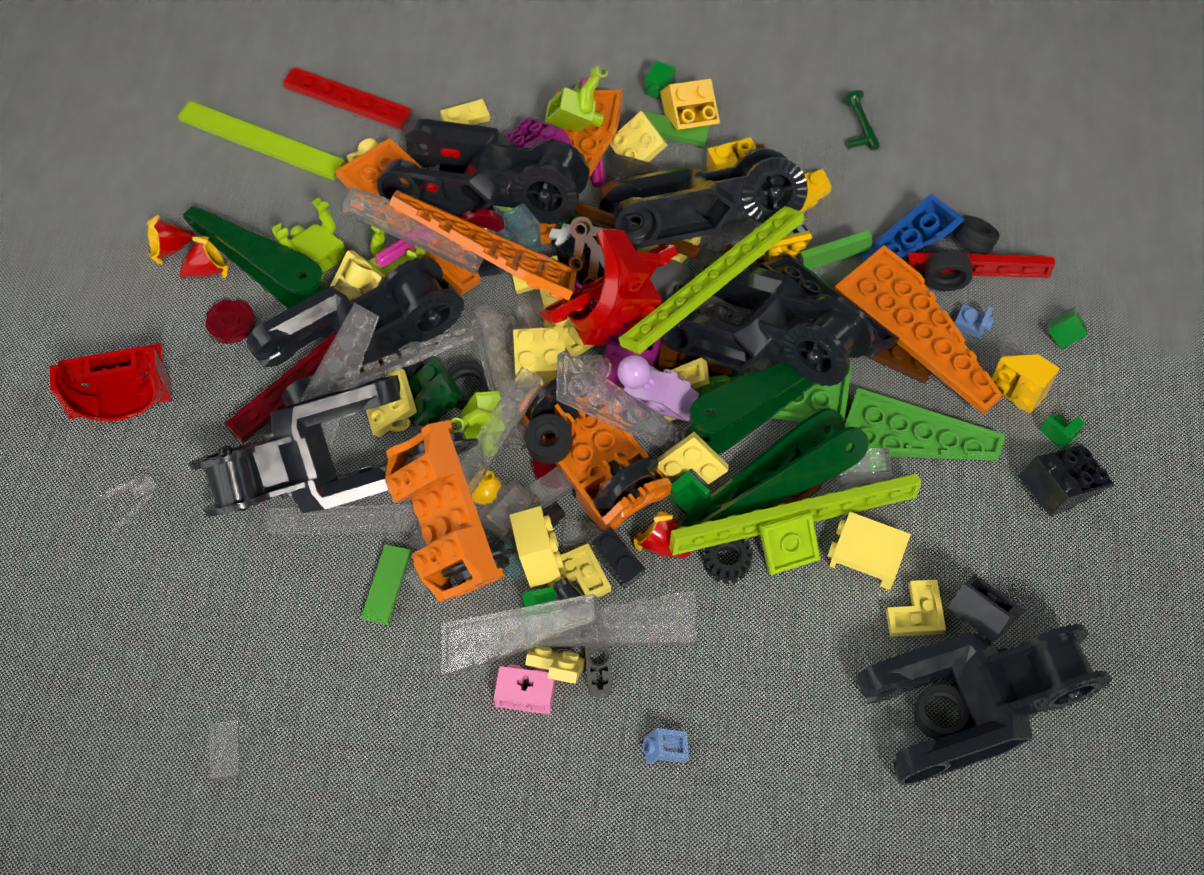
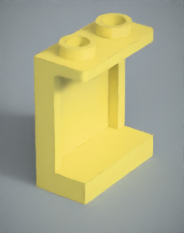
[828,512,911,590]

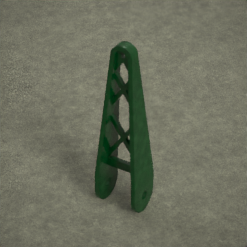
[183,206,325,309]
[684,363,815,455]
[676,408,869,528]

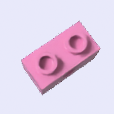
[494,664,556,715]

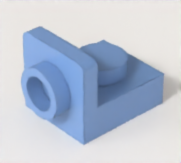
[954,304,995,339]
[642,728,689,764]

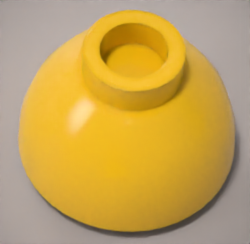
[468,470,503,505]

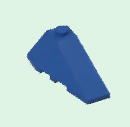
[860,194,964,261]

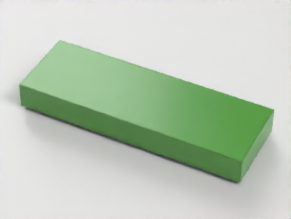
[644,112,710,147]
[801,230,872,270]
[361,544,411,626]

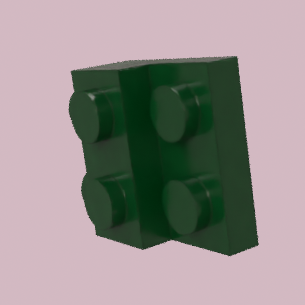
[408,356,463,427]

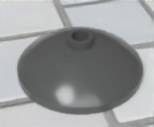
[650,260,704,314]

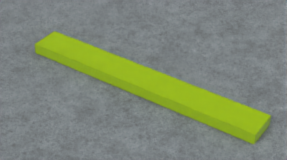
[178,100,345,181]

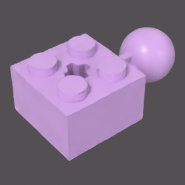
[617,355,699,421]

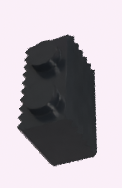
[592,527,645,588]

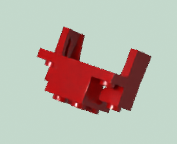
[567,229,662,345]
[49,343,172,422]

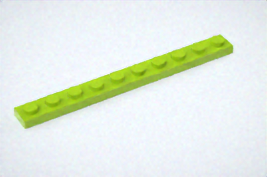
[619,206,805,354]
[669,474,922,555]

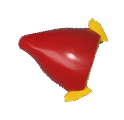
[146,214,194,265]
[179,236,229,278]
[634,511,690,558]

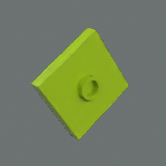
[759,509,820,575]

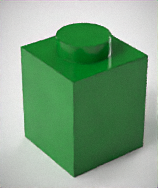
[644,60,676,100]

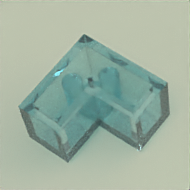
[494,203,541,274]

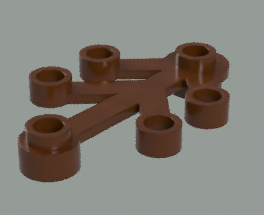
[569,216,621,286]

